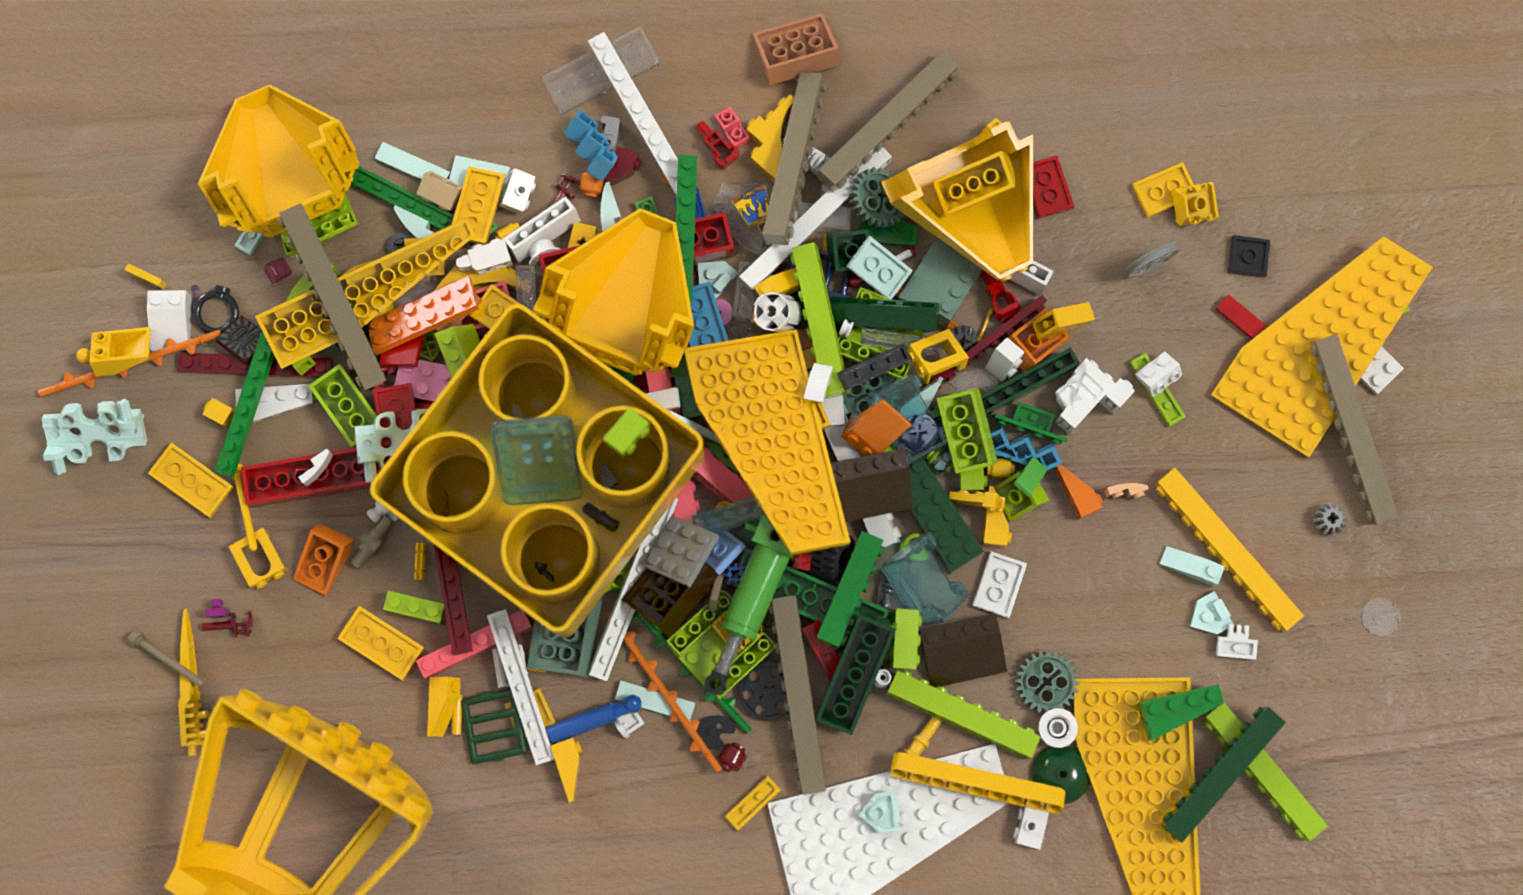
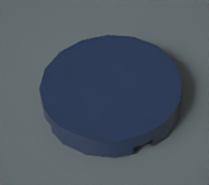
[901,414,939,452]

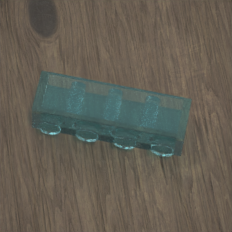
[692,497,766,534]

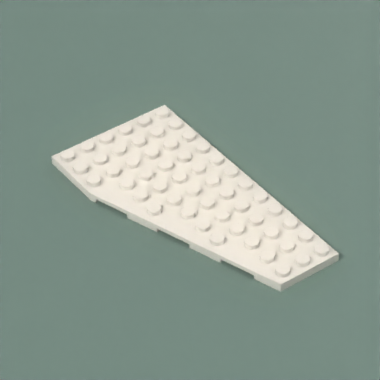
[768,744,1008,895]

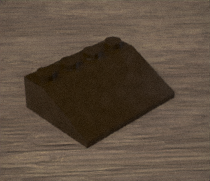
[831,448,913,523]
[622,563,719,637]
[918,613,1007,688]

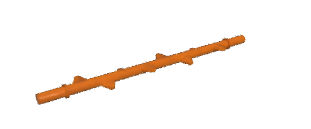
[38,329,222,397]
[605,610,722,774]

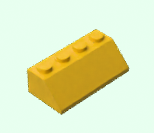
[933,151,1016,216]

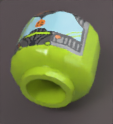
[924,446,953,474]

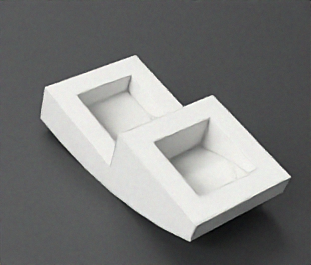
[804,363,833,404]
[299,449,333,486]

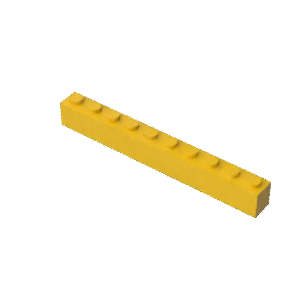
[1155,468,1304,632]

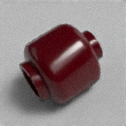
[718,742,747,773]

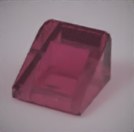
[264,257,292,284]

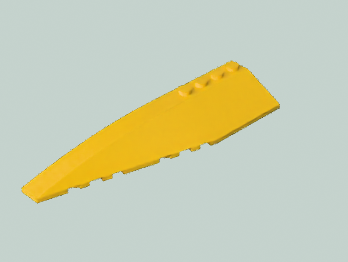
[255,218,475,369]

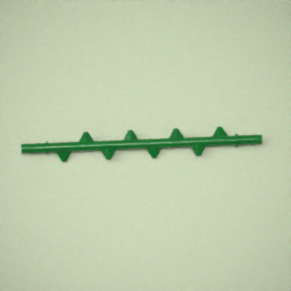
[614,588,752,734]

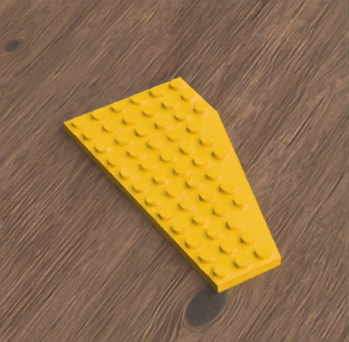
[1210,237,1433,458]
[684,329,850,555]
[1073,677,1200,895]

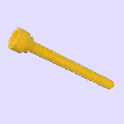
[231,464,257,551]

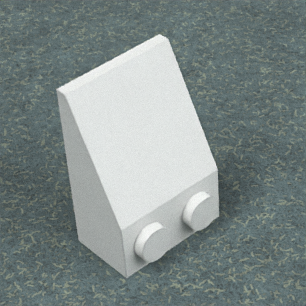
[147,290,192,352]

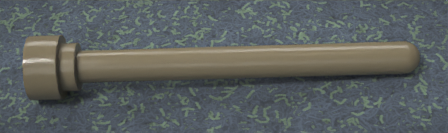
[127,630,205,687]

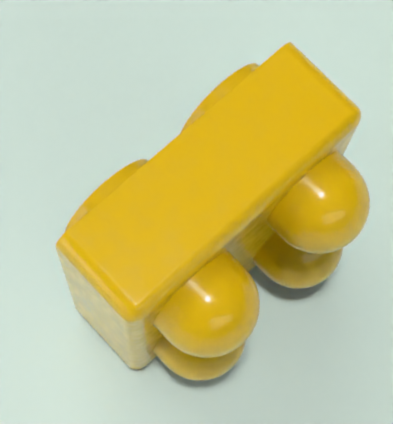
[370,304,704,637]

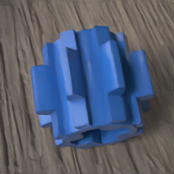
[724,563,745,588]

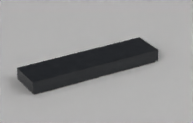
[837,343,912,391]

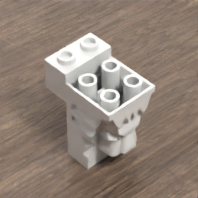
[1055,358,1135,435]

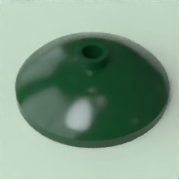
[1031,746,1090,804]

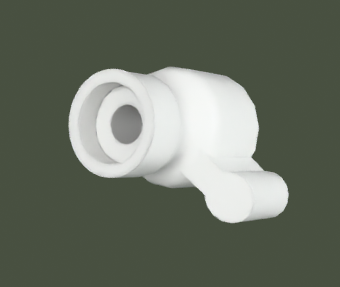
[366,501,400,524]
[873,668,892,688]

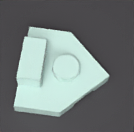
[698,261,739,299]
[1190,591,1234,635]
[858,791,900,834]

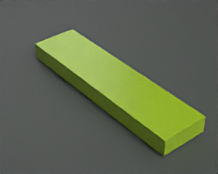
[1129,353,1186,427]

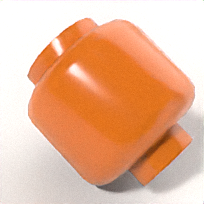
[579,172,606,197]

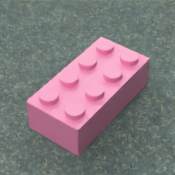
[394,360,452,402]

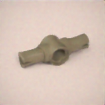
[350,515,394,569]

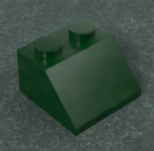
[826,228,869,272]

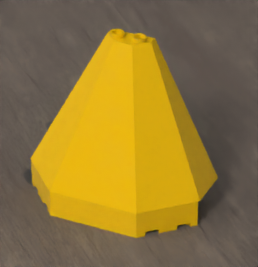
[198,84,360,238]
[881,121,1033,282]
[533,208,694,375]

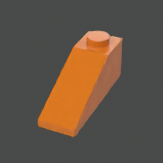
[1054,464,1103,520]

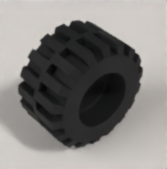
[811,535,855,583]

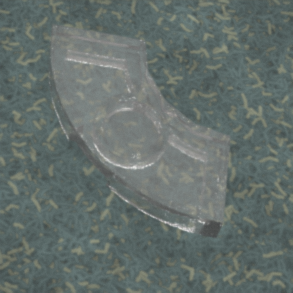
[949,369,1000,392]

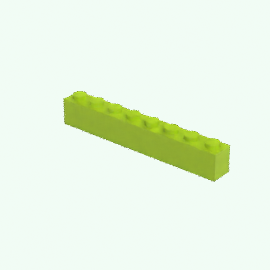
[790,242,850,399]
[886,670,1041,760]
[1202,702,1328,841]

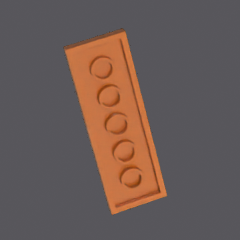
[367,276,479,355]

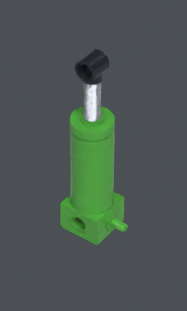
[704,515,796,695]

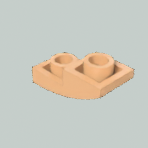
[1104,483,1149,499]

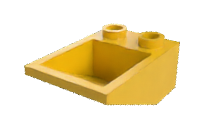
[76,327,151,377]

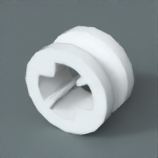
[839,319,854,338]

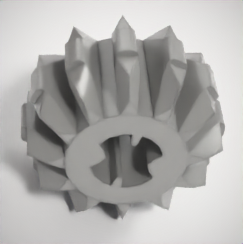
[1313,503,1348,536]

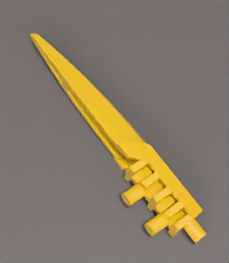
[178,609,209,756]

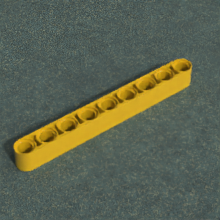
[890,752,1065,814]

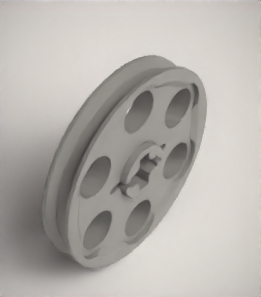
[1125,242,1180,278]

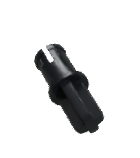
[582,502,620,533]

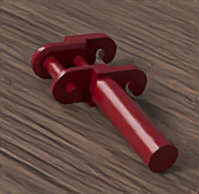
[551,174,580,206]
[202,611,253,637]

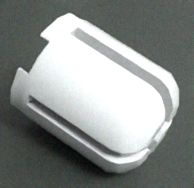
[754,292,802,332]

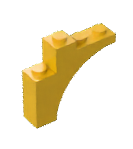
[747,94,794,183]
[435,255,534,298]

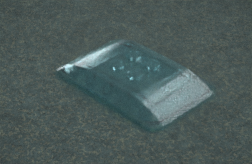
[491,416,582,505]

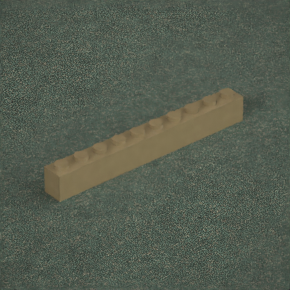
[816,50,960,192]
[762,72,827,245]
[278,203,386,390]
[1310,334,1399,525]
[769,594,827,795]

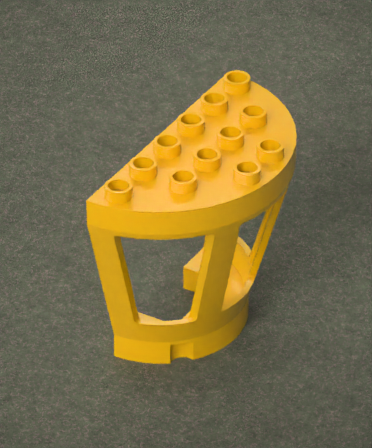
[164,689,432,895]

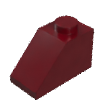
[605,146,641,186]

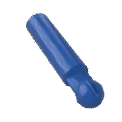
[546,694,642,745]

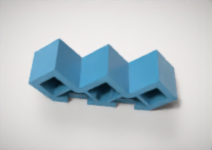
[564,109,618,181]
[990,424,1062,470]

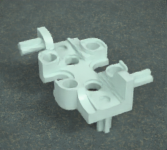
[41,399,148,475]
[354,409,428,482]

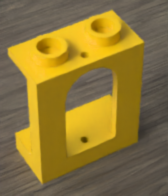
[908,329,969,384]
[228,528,288,589]

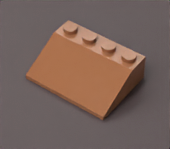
[753,13,841,85]

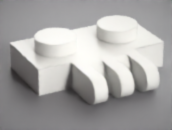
[1216,624,1258,660]

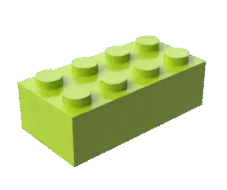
[308,364,377,448]

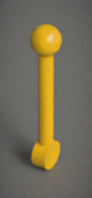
[976,307,993,343]

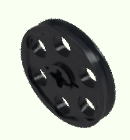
[739,662,789,721]

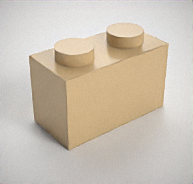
[416,171,463,211]

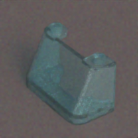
[866,374,948,464]
[882,532,970,626]

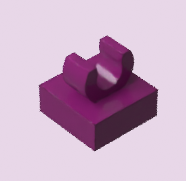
[205,599,230,618]

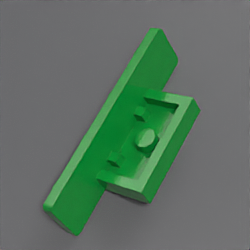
[993,402,1068,445]

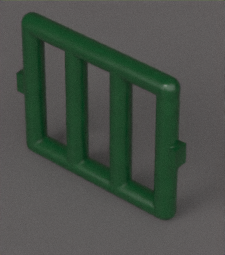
[461,688,527,764]

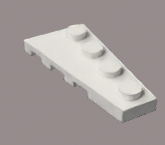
[235,384,314,423]

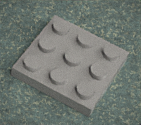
[643,516,719,588]

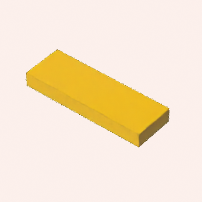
[725,776,781,831]

